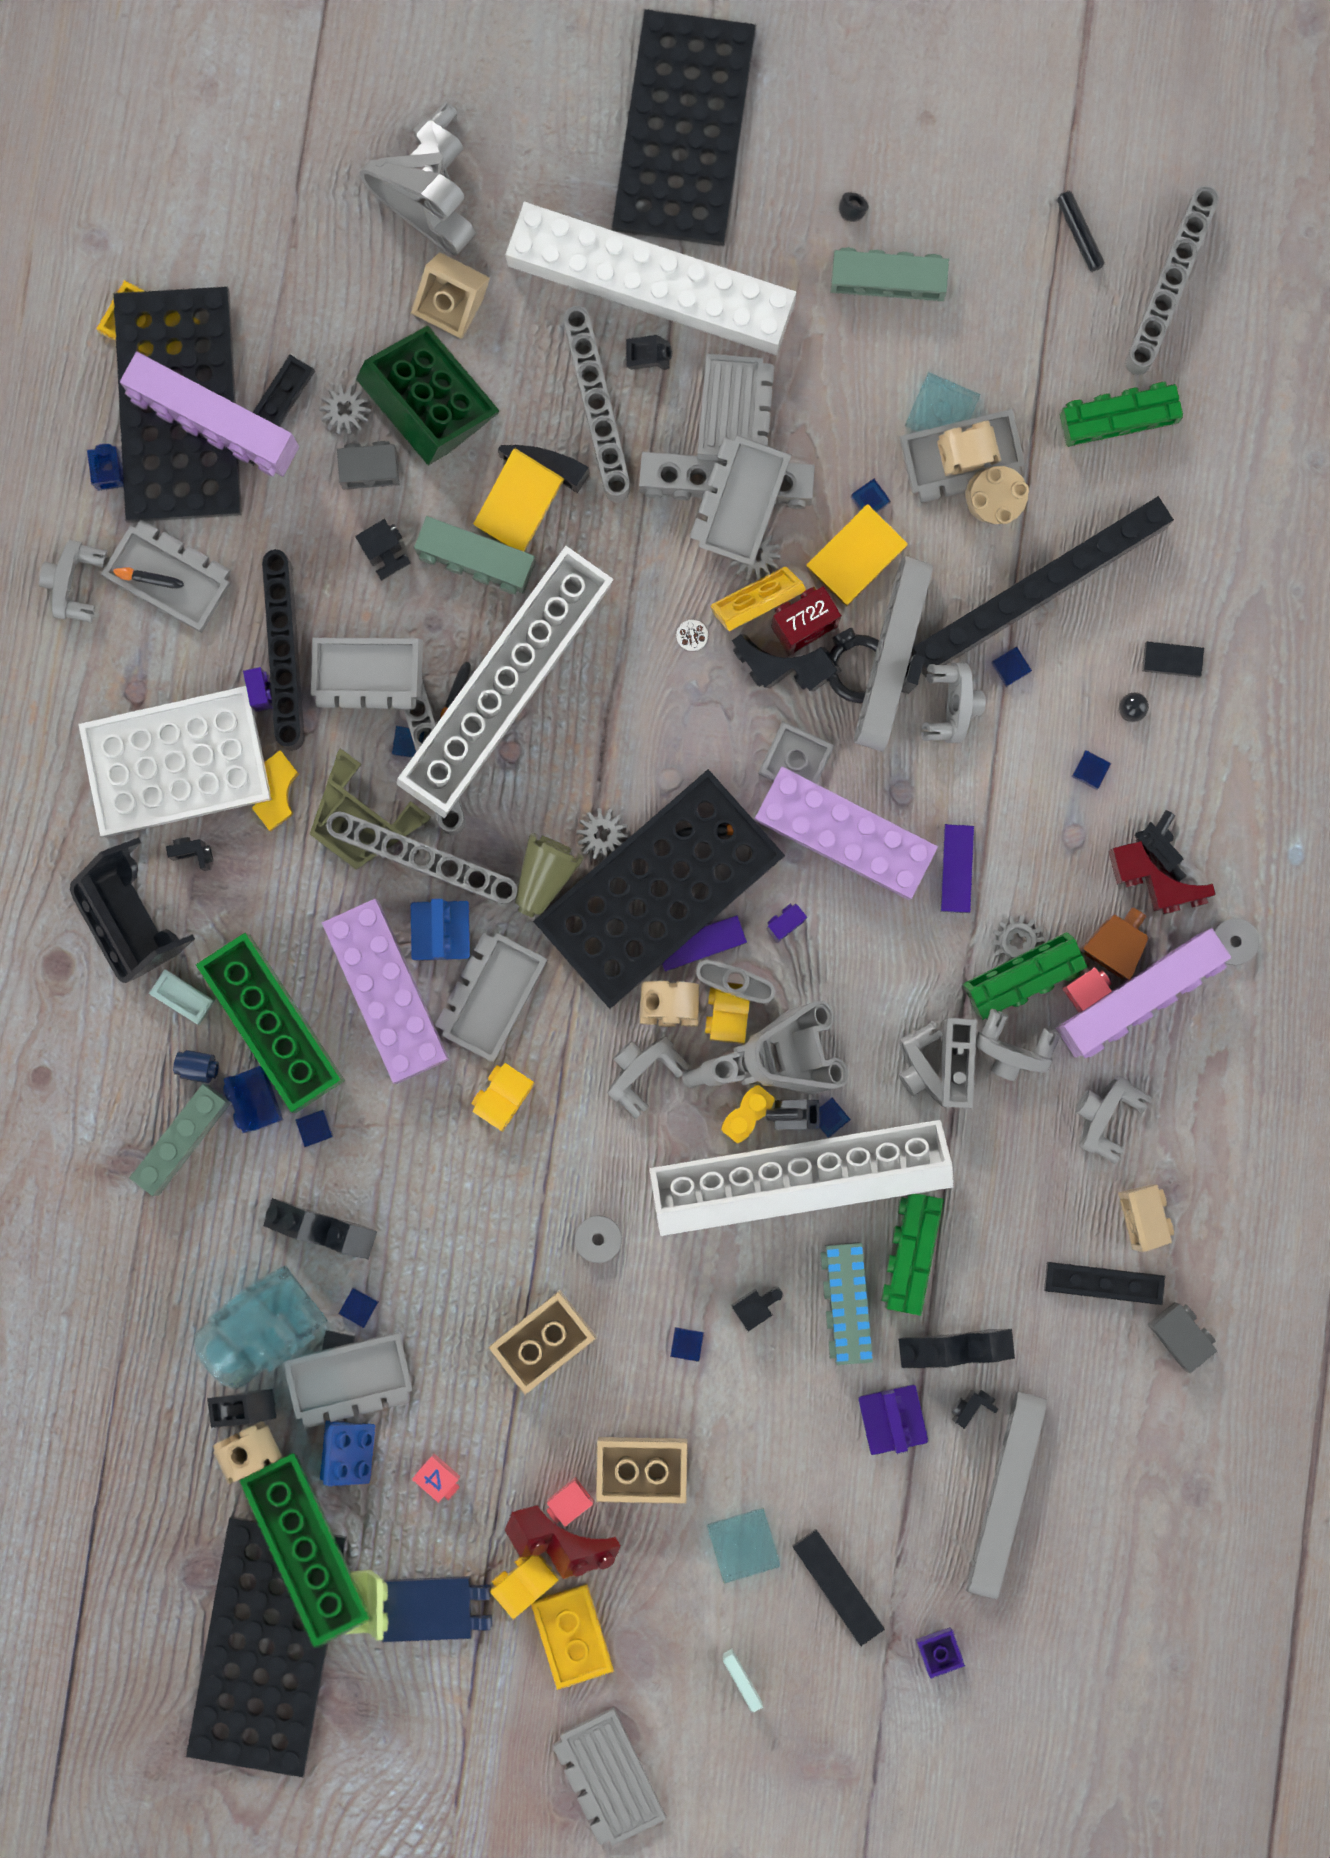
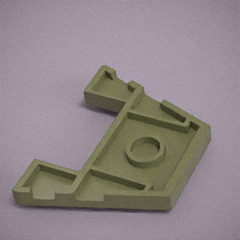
[310,748,431,870]

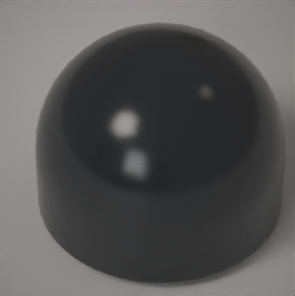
[839,192,869,222]
[1119,692,1149,722]

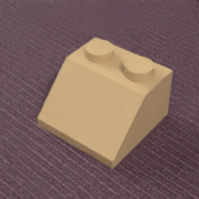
[411,252,490,339]
[1118,1184,1174,1252]

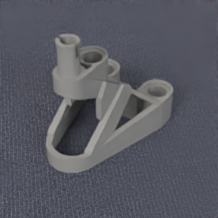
[360,102,476,256]
[683,1001,848,1094]

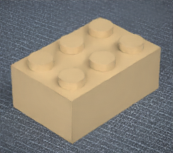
[488,1290,597,1394]
[596,1437,687,1503]

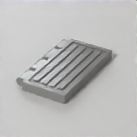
[697,354,774,462]
[899,409,1025,503]
[690,435,792,566]
[101,520,231,633]
[311,638,423,709]
[435,933,548,1063]
[283,1332,412,1429]
[552,1707,666,1846]

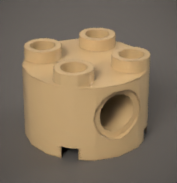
[937,421,1001,476]
[965,466,1029,524]
[640,981,699,1027]
[213,1421,283,1485]

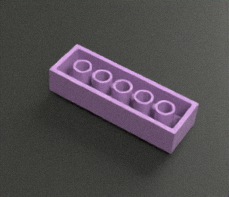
[120,351,299,477]
[754,766,938,900]
[322,899,450,1084]
[1055,928,1232,1058]

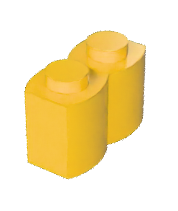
[705,982,750,1045]
[471,1063,535,1132]
[721,1085,775,1144]
[490,1555,559,1619]

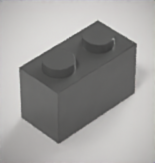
[337,441,400,490]
[1147,1302,1218,1373]

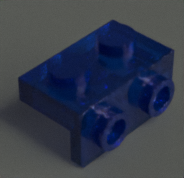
[223,1065,283,1134]

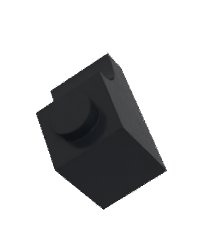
[207,1389,277,1428]

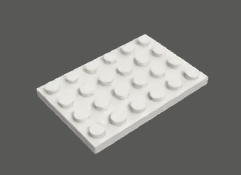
[78,686,272,838]

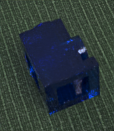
[87,444,123,491]

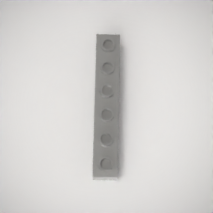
[639,452,815,509]

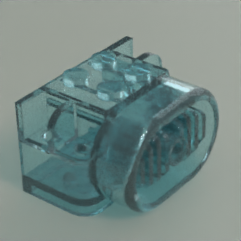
[194,1265,328,1389]

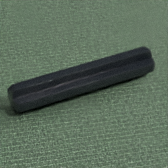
[1057,191,1105,272]

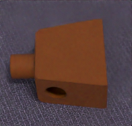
[1080,907,1149,982]

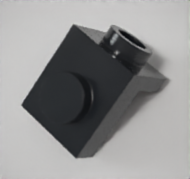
[166,837,213,871]
[952,1390,999,1429]

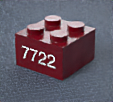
[771,586,842,656]

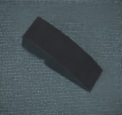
[498,445,590,493]

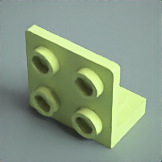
[346,1570,388,1641]

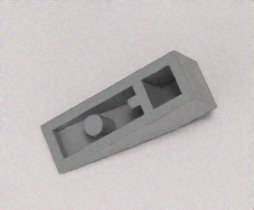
[942,1018,977,1109]

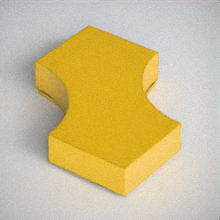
[252,750,299,832]

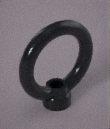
[828,628,879,703]

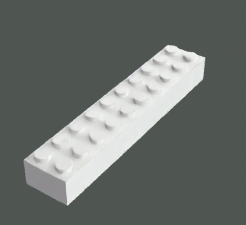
[505,202,796,355]
[396,546,613,818]
[649,1120,953,1236]

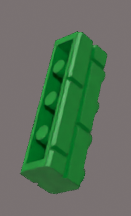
[1060,382,1183,447]
[963,932,1087,1020]
[881,1194,944,1316]

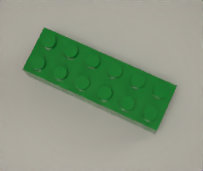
[196,933,345,1113]
[239,1453,372,1648]

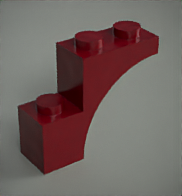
[1108,841,1216,915]
[505,1505,621,1579]

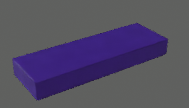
[940,824,974,913]
[662,915,747,972]

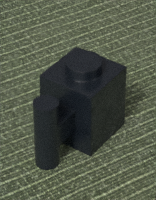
[355,519,411,581]
[766,1100,819,1130]
[731,1287,783,1332]

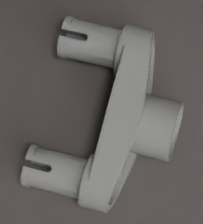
[39,540,108,623]
[921,662,986,743]
[696,960,775,1004]
[976,1009,1061,1081]
[898,1021,976,1108]
[607,1036,691,1119]
[1075,1076,1151,1164]

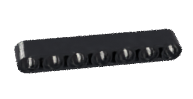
[262,549,304,751]

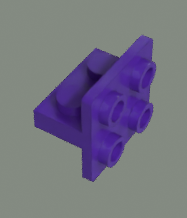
[858,1384,928,1455]

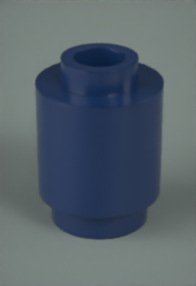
[173,1050,219,1083]

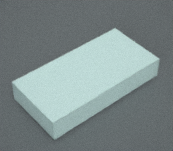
[149,969,215,1025]
[723,1649,763,1712]

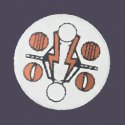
[677,620,708,651]

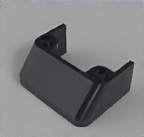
[70,837,195,983]

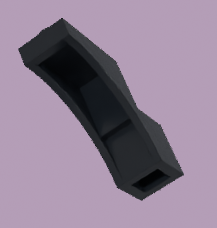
[732,634,842,691]
[263,1198,377,1260]
[898,1329,1015,1368]

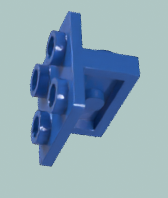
[411,899,470,961]
[320,1420,375,1486]

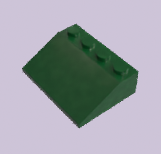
[356,325,500,466]

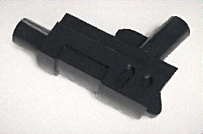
[1134,810,1187,882]

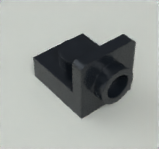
[626,334,672,370]

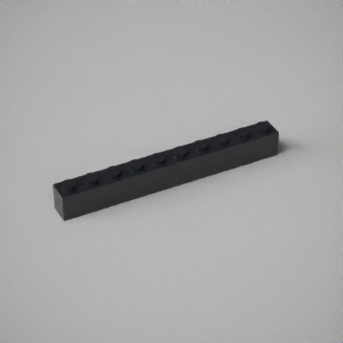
[911,496,1174,678]

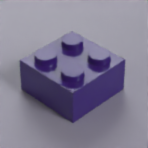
[243,667,272,712]
[766,903,808,943]
[916,1627,965,1679]

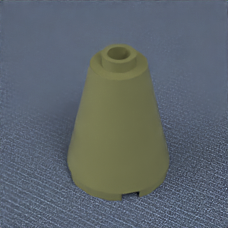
[515,833,584,917]

